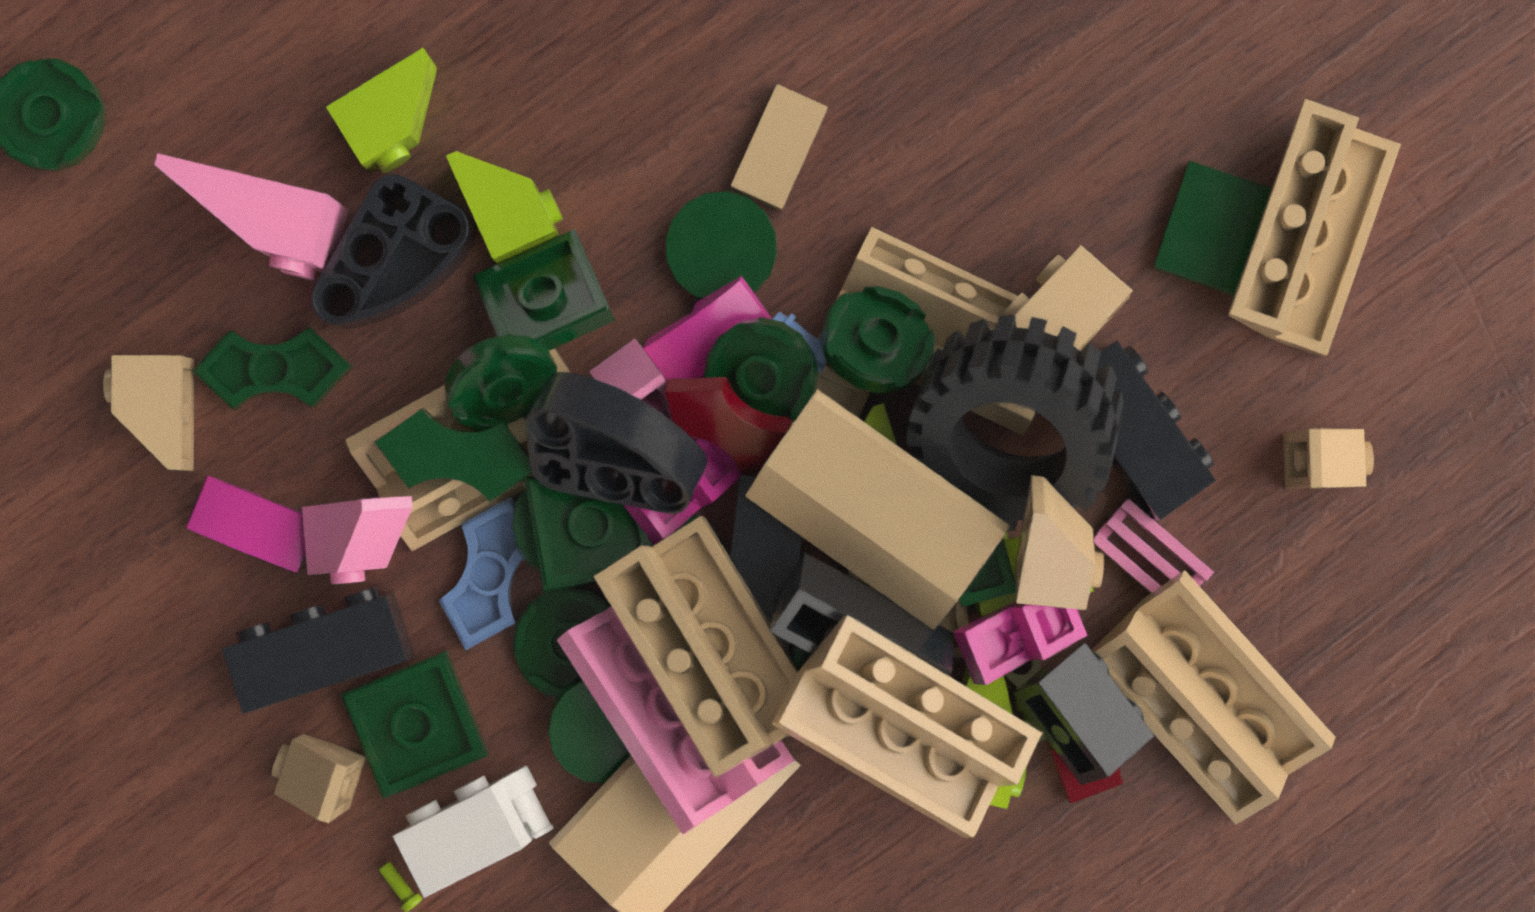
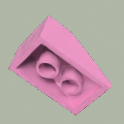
[154,153,349,280]

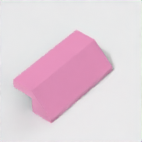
[557,606,795,835]

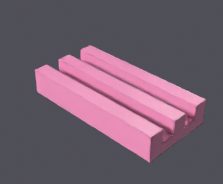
[1093,498,1214,594]

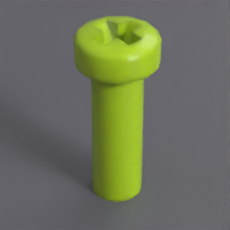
[379,862,423,912]

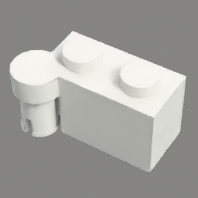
[393,765,554,898]

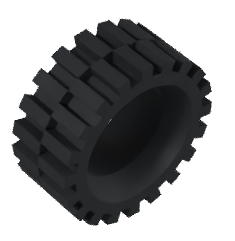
[907,315,1124,531]

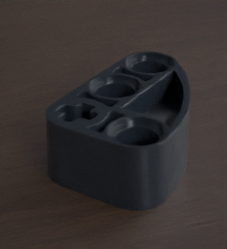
[311,174,476,329]
[525,372,707,514]

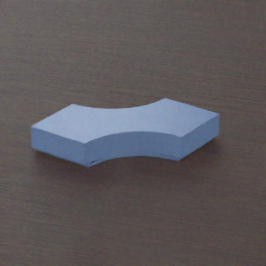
[439,497,524,650]

